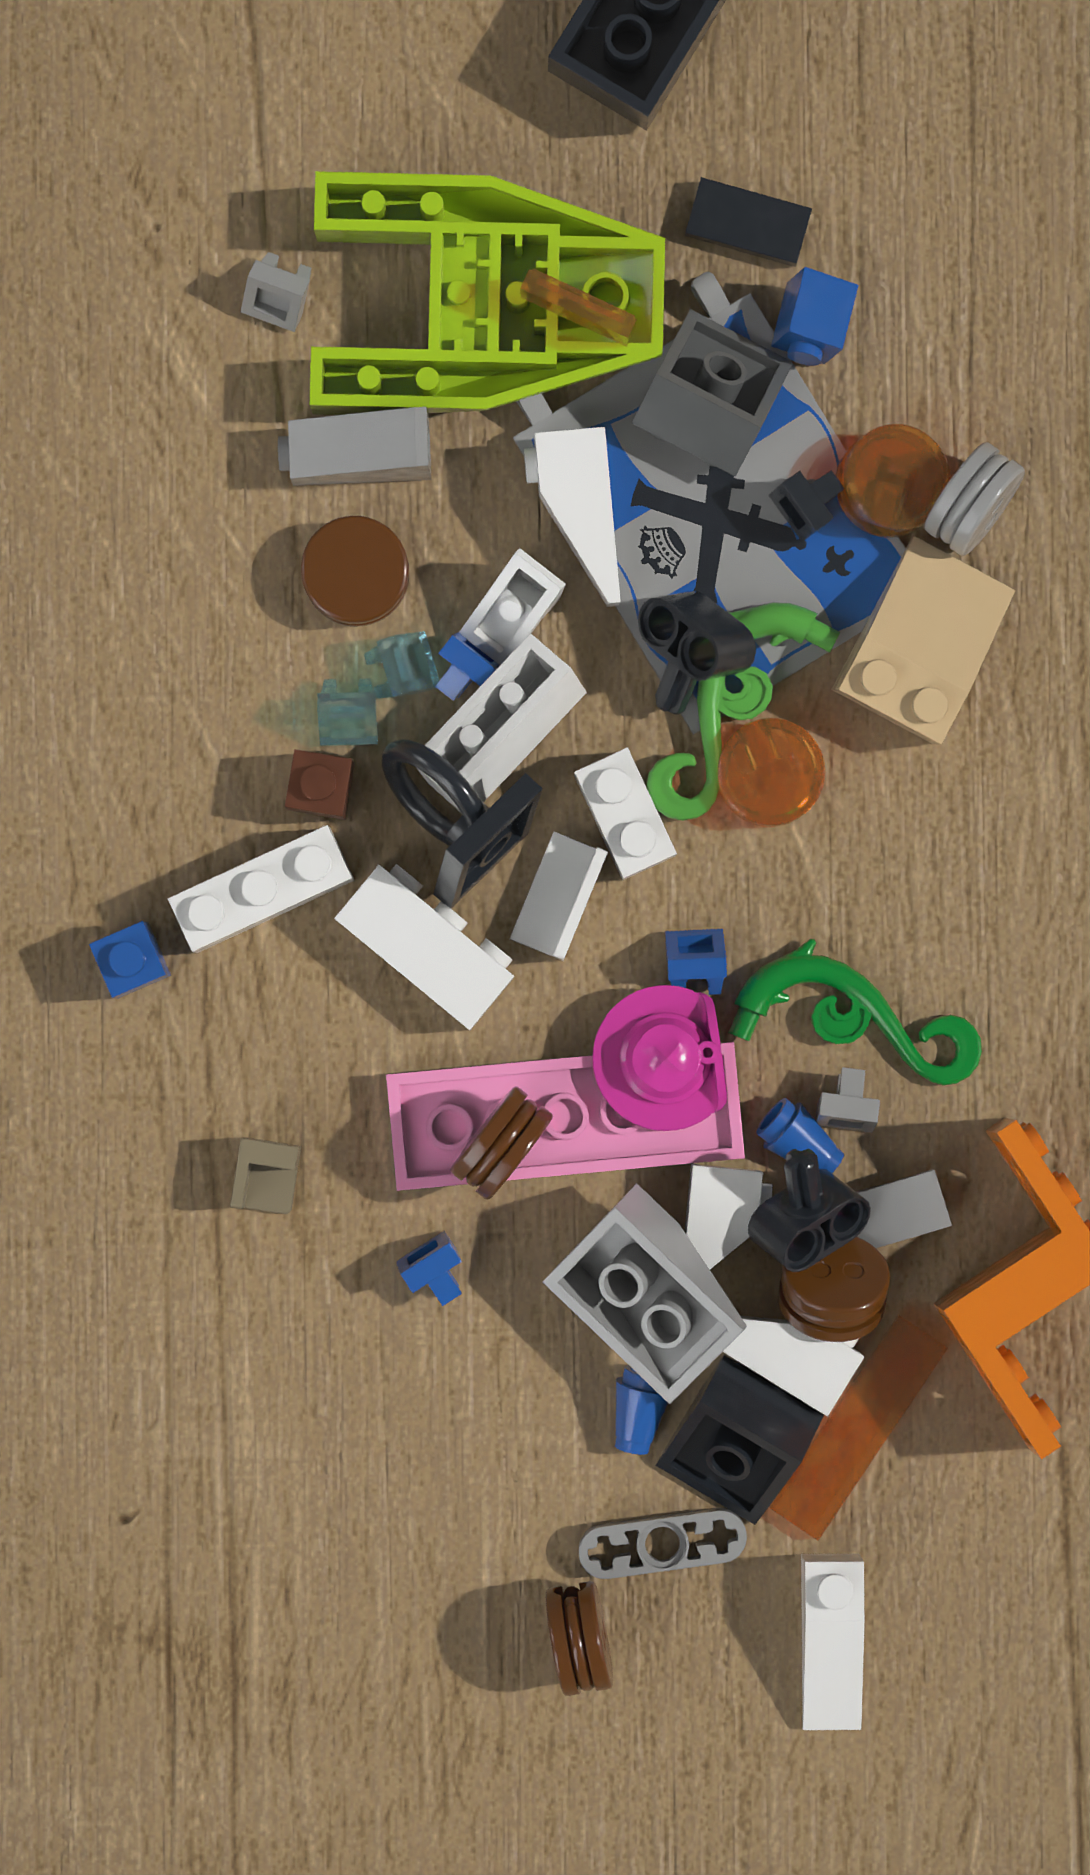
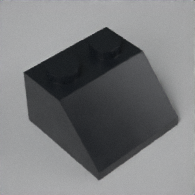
[655,1355,824,1525]

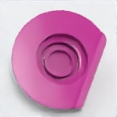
[592,985,727,1131]

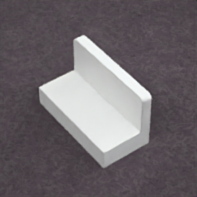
[510,832,608,961]

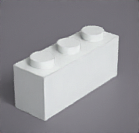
[417,633,587,811]
[168,825,355,953]
[334,864,514,1030]

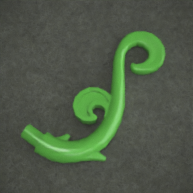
[647,602,840,821]

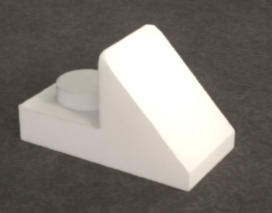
[459,548,566,665]

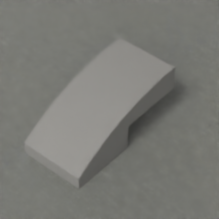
[856,1169,952,1248]

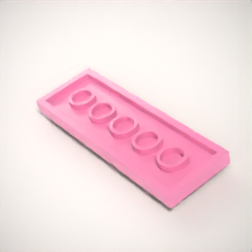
[386,1042,745,1191]

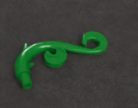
[728,939,982,1086]

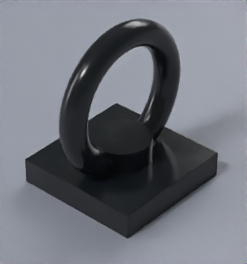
[381,739,543,909]

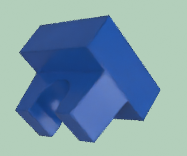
[435,631,500,701]
[665,929,727,995]
[396,1230,462,1306]

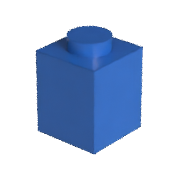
[771,267,859,366]
[89,921,171,999]

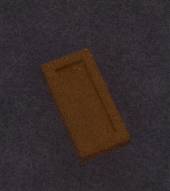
[520,268,637,347]

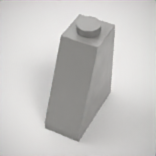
[278,407,432,486]

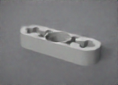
[579,1508,747,1579]

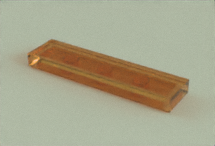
[769,1314,948,1541]

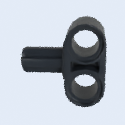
[638,591,756,715]
[748,1149,871,1272]

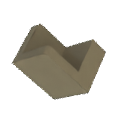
[230,1137,302,1214]

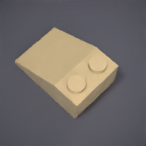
[831,536,1015,745]

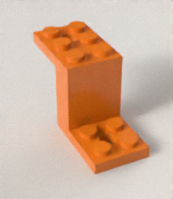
[933,1118,1090,1460]

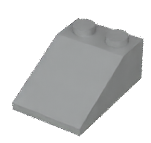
[543,1183,747,1404]

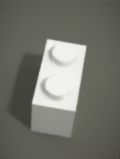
[574,747,677,880]

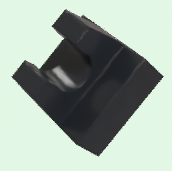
[768,470,845,542]

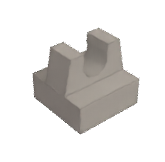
[241,252,312,332]
[815,1067,880,1133]

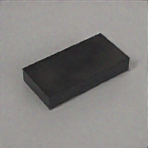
[685,177,812,267]

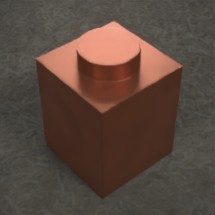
[285,749,355,820]

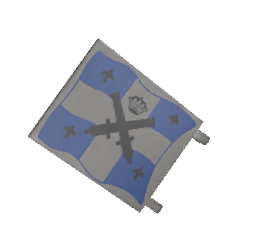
[513,272,905,735]

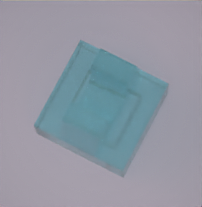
[364,631,440,698]
[317,678,378,746]

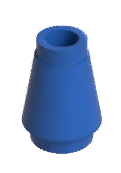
[756,1098,844,1173]
[615,1365,668,1455]

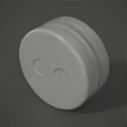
[924,442,1025,556]

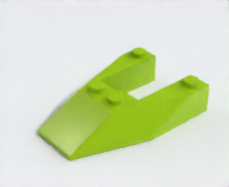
[309,171,665,415]

